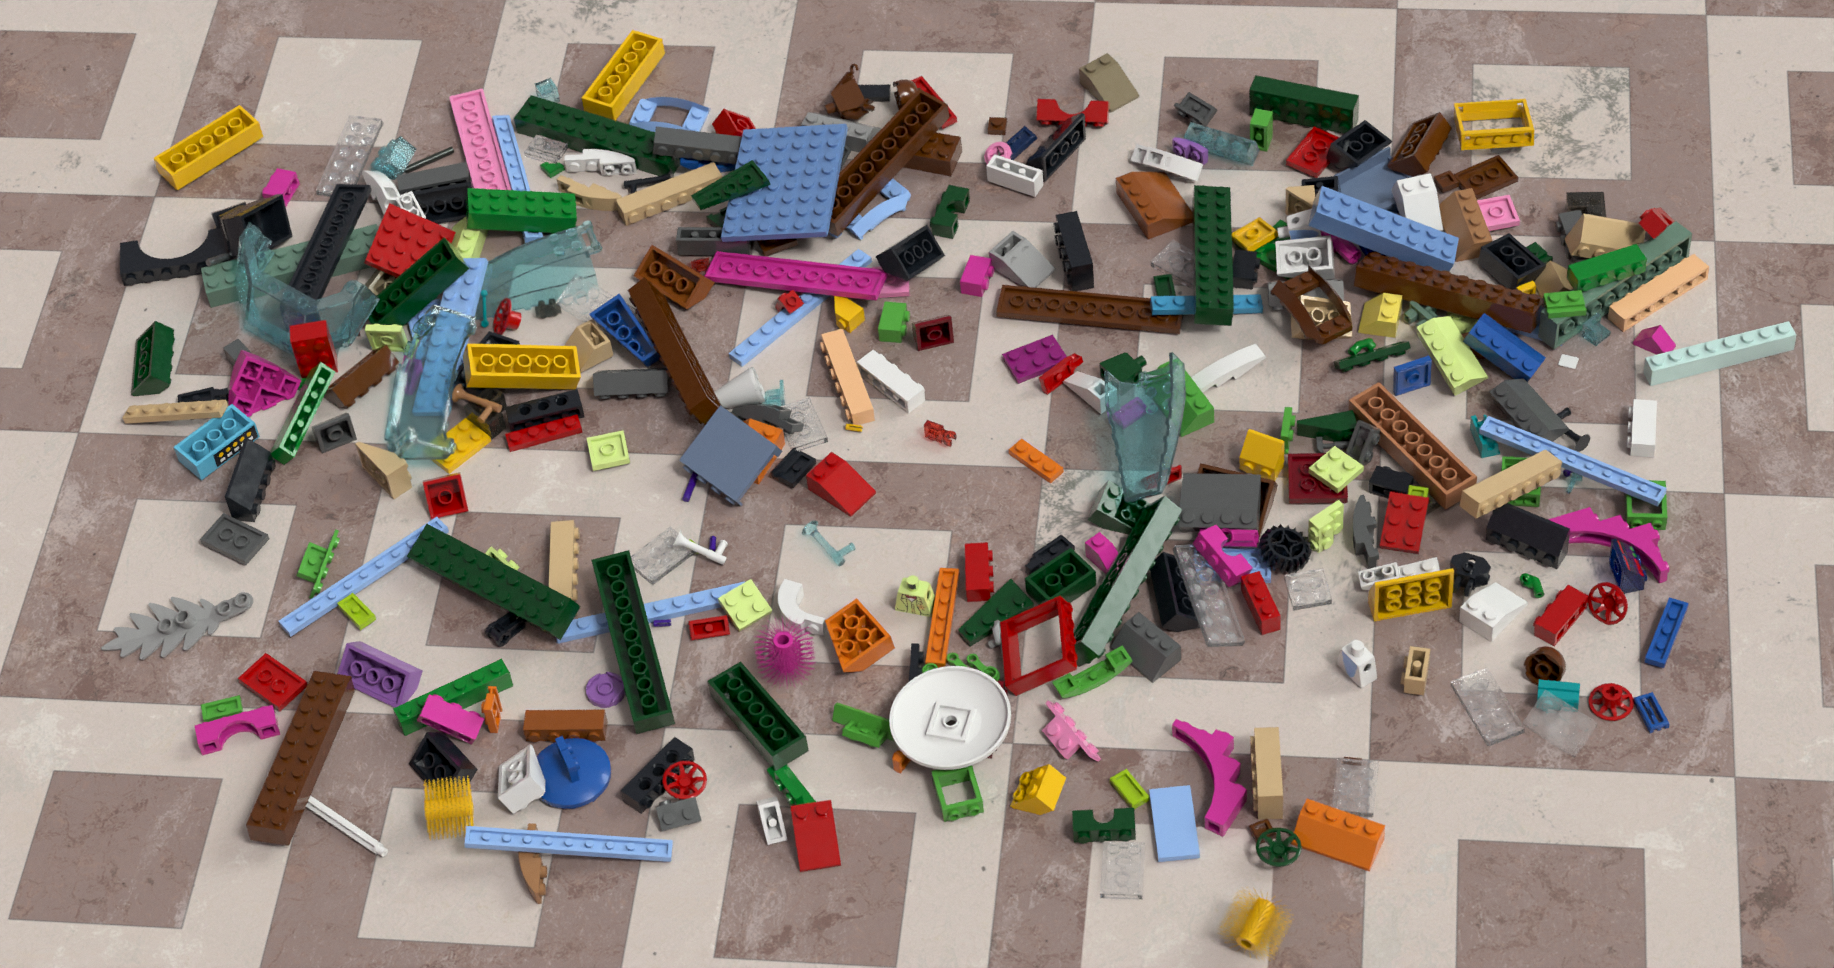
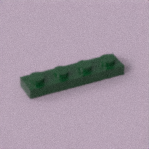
[1333,341,1411,372]

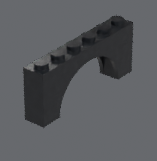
[120,228,231,286]

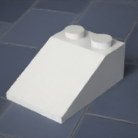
[1391,173,1443,231]
[1275,236,1335,279]
[1459,582,1528,642]
[498,744,545,814]

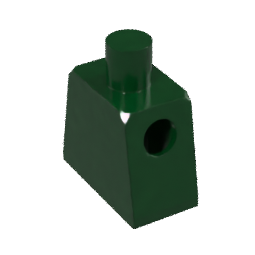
[1099,352,1147,397]

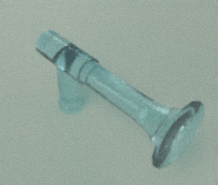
[802,520,856,566]

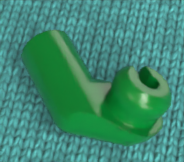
[1348,338,1376,356]
[1519,573,1544,598]

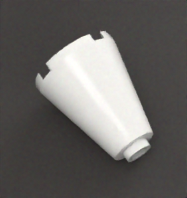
[714,367,766,408]

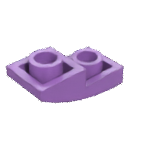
[1172,137,1208,165]

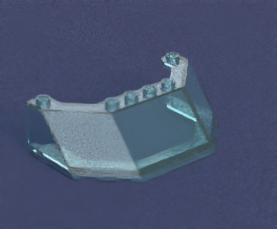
[235,223,380,357]
[384,304,477,460]

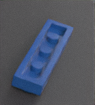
[1644,597,1689,668]

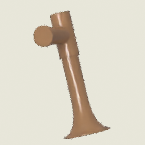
[452,384,502,423]

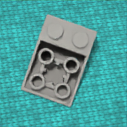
[989,231,1055,288]

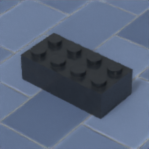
[1053,211,1094,291]

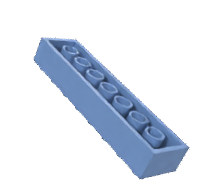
[1308,186,1459,271]

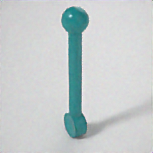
[480,290,489,327]

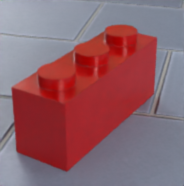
[965,542,994,602]
[1241,571,1281,635]
[1533,585,1589,647]

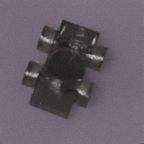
[535,298,562,318]

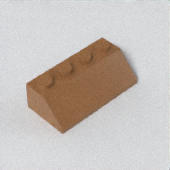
[1439,188,1493,262]

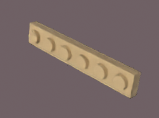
[122,400,228,424]

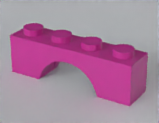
[194,705,280,755]

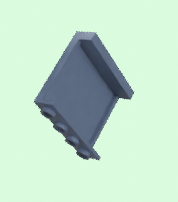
[1334,147,1412,214]
[680,405,783,506]

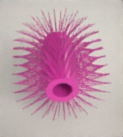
[754,616,816,689]

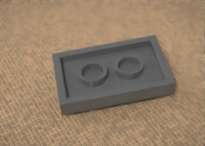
[200,513,269,565]

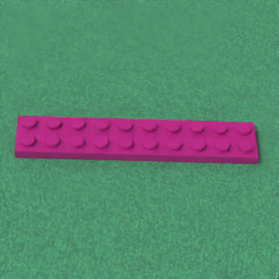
[705,251,888,301]

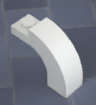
[778,579,827,637]

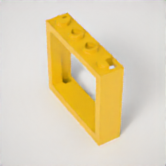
[1454,99,1534,150]

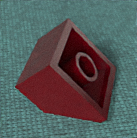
[912,315,954,351]

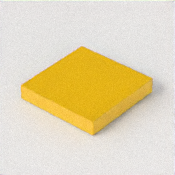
[1232,217,1278,251]

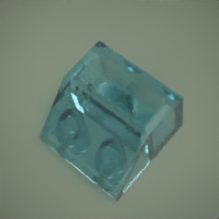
[370,136,416,180]

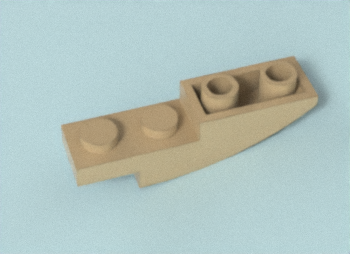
[557,175,622,211]

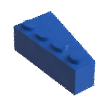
[589,294,661,368]

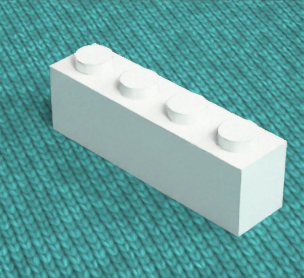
[857,350,925,413]

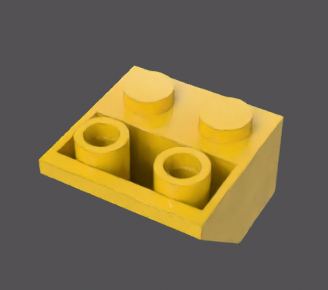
[1010,764,1066,815]

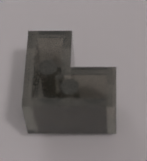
[1565,192,1606,217]
[464,388,507,439]

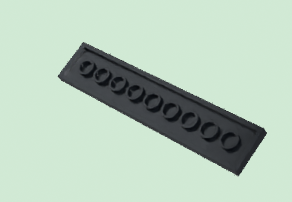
[282,184,372,306]

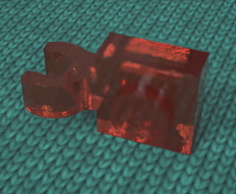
[691,257,710,272]
[924,420,957,447]

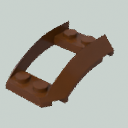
[1270,266,1353,345]

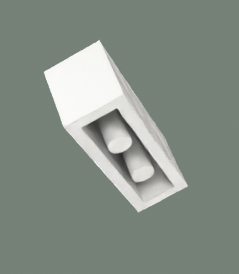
[986,154,1043,197]
[1627,399,1657,458]

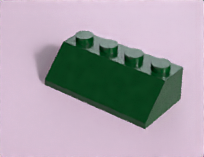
[131,321,175,396]

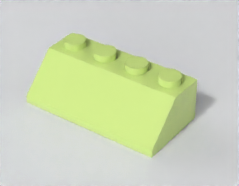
[451,217,488,258]
[1416,316,1488,396]

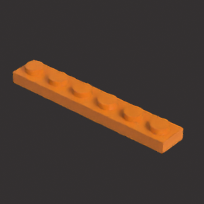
[925,568,960,668]

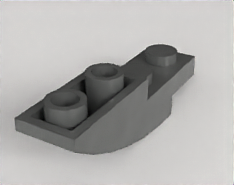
[732,404,804,434]
[1353,494,1379,569]

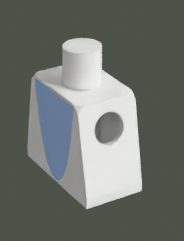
[1277,209,1321,240]
[1337,640,1377,689]

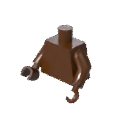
[824,64,875,121]

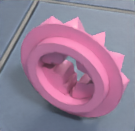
[984,142,1012,164]

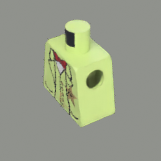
[895,575,935,617]

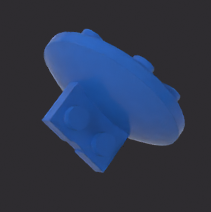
[537,736,611,809]

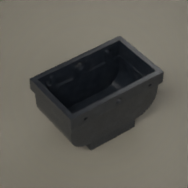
[218,194,293,259]

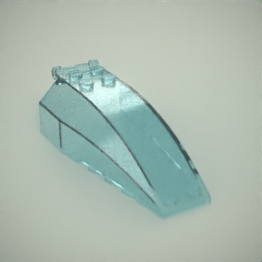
[474,221,602,320]
[1104,352,1186,503]

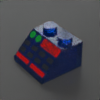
[1609,539,1647,594]

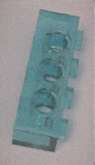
[1184,122,1260,166]

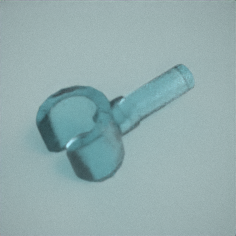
[1566,472,1583,494]

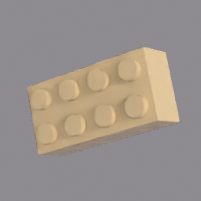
[1250,727,1283,820]

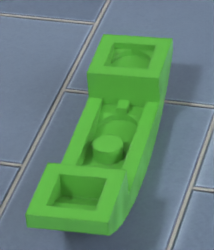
[1052,645,1132,698]

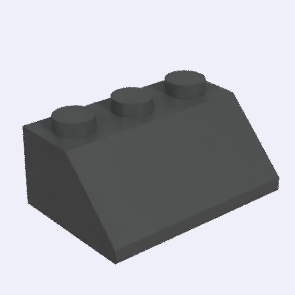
[1111,612,1181,683]

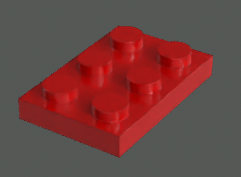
[1286,127,1340,178]
[1380,492,1429,554]
[238,653,308,711]

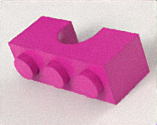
[1193,525,1253,587]

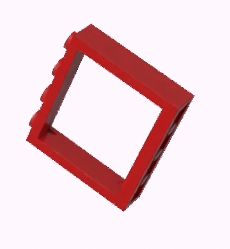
[1000,596,1078,696]

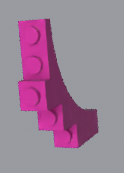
[1548,507,1670,583]
[1172,719,1247,837]

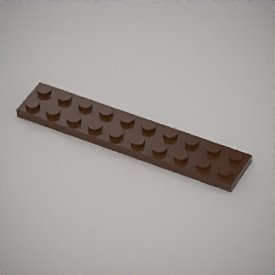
[996,285,1183,334]

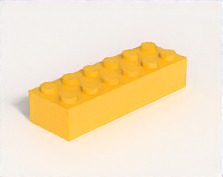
[582,30,665,120]
[153,105,263,190]
[463,344,581,389]

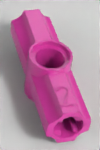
[1320,230,1362,265]
[1198,528,1259,548]

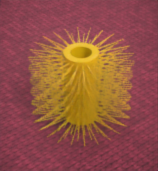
[424,775,474,841]
[1219,888,1294,961]

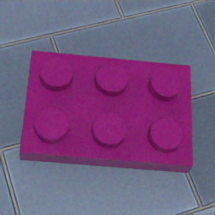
[1002,334,1067,384]

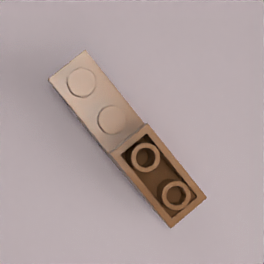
[518,823,547,904]

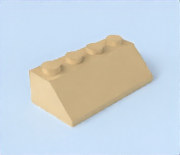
[1565,213,1646,258]

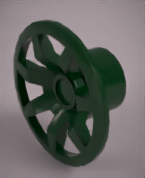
[1256,828,1302,867]

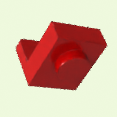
[775,290,804,314]

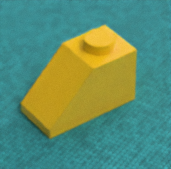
[834,296,865,333]

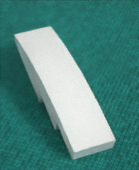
[1191,344,1266,393]

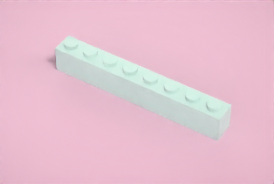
[1643,321,1796,386]

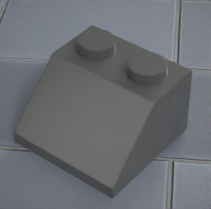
[311,413,357,454]

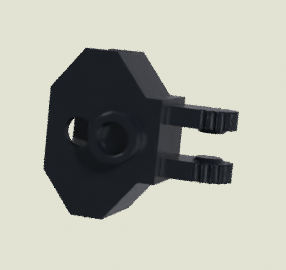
[1450,552,1491,597]

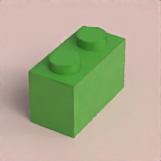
[1250,108,1273,152]
[878,301,910,343]

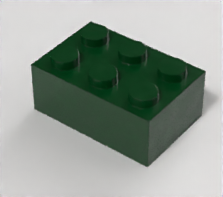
[1025,548,1097,605]

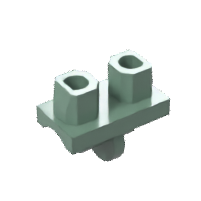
[1404,301,1438,327]

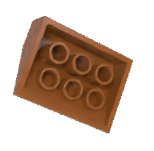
[1116,172,1192,240]

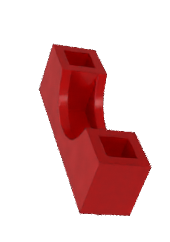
[1036,99,1110,127]
[1639,207,1675,239]

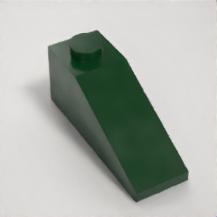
[1296,410,1357,442]

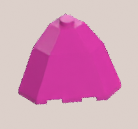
[228,350,301,417]

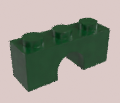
[930,185,970,239]
[1072,808,1136,844]

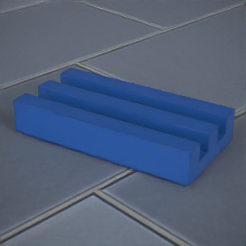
[1633,692,1669,733]

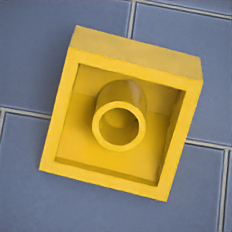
[1239,429,1284,481]

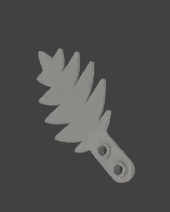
[101,592,253,660]

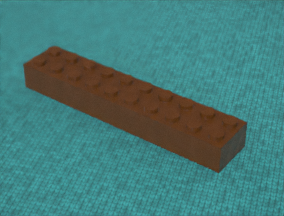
[829,89,950,237]
[1354,252,1545,334]
[628,277,722,425]
[246,671,355,846]

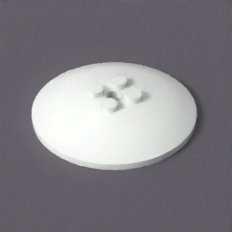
[889,666,1011,770]

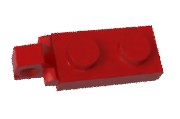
[1039,353,1083,394]

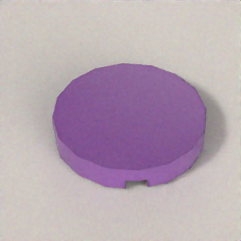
[586,672,625,708]

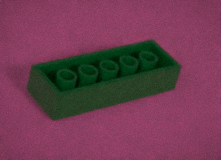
[1249,75,1359,134]
[362,238,469,327]
[707,661,809,771]

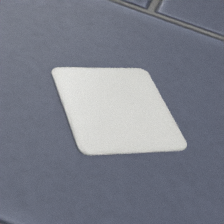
[1558,354,1579,369]

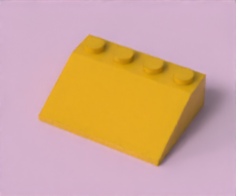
[1368,568,1454,622]

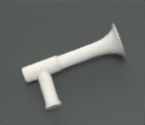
[673,530,728,565]

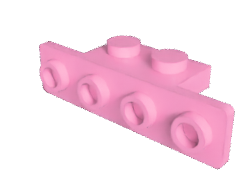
[1042,700,1101,762]

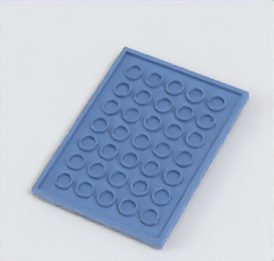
[721,124,848,242]

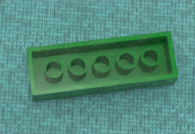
[466,188,577,234]

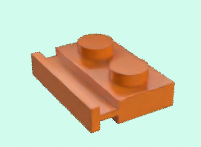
[481,686,503,733]

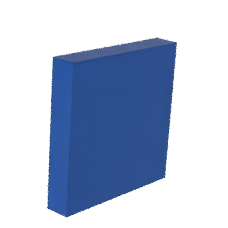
[1393,356,1432,396]

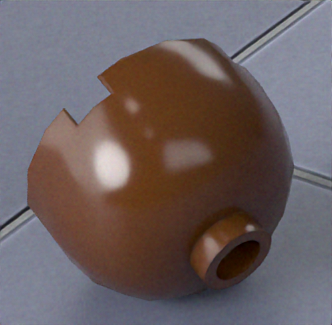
[893,79,921,110]
[1524,646,1566,686]

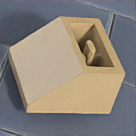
[564,319,613,372]

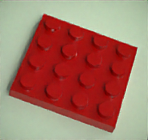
[364,203,456,277]

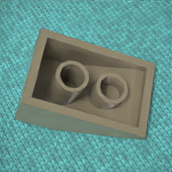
[1079,53,1139,113]

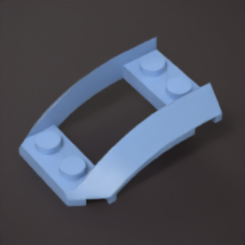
[629,97,711,132]
[846,178,911,240]

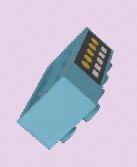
[174,404,260,480]

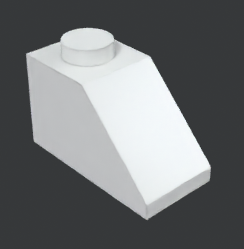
[756,797,787,845]

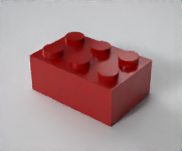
[289,320,338,378]

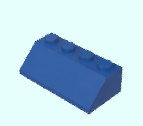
[1463,313,1546,382]

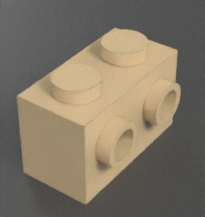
[1401,646,1430,696]

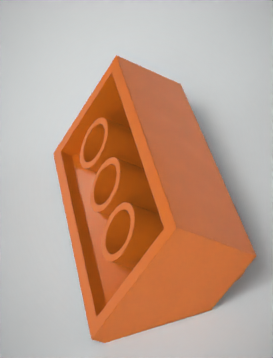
[1291,799,1385,872]

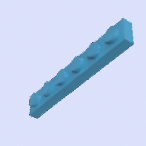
[1150,294,1263,315]

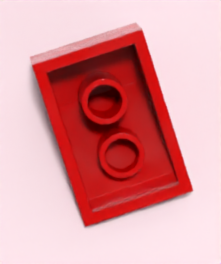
[806,452,876,517]
[790,800,841,872]

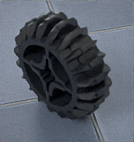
[1258,524,1311,574]

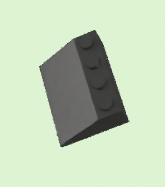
[1179,473,1261,533]

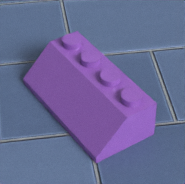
[337,641,423,707]

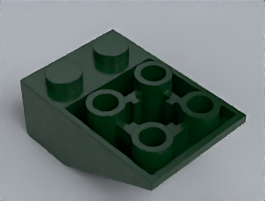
[1087,480,1151,535]

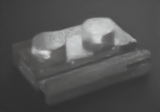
[524,135,568,164]

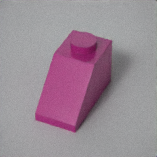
[1085,532,1118,574]

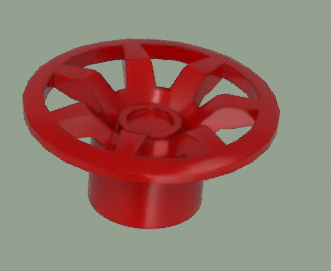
[493,298,522,335]
[1588,582,1628,625]
[1588,683,1634,721]
[663,761,707,800]

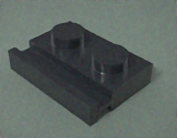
[771,448,816,488]

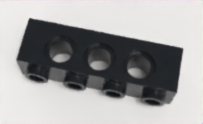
[505,389,585,432]
[620,737,695,814]

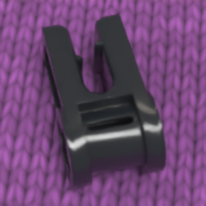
[485,613,526,647]

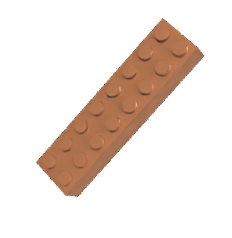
[1348,382,1477,510]

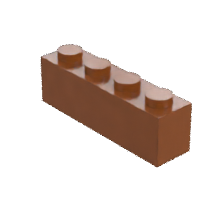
[523,709,608,742]

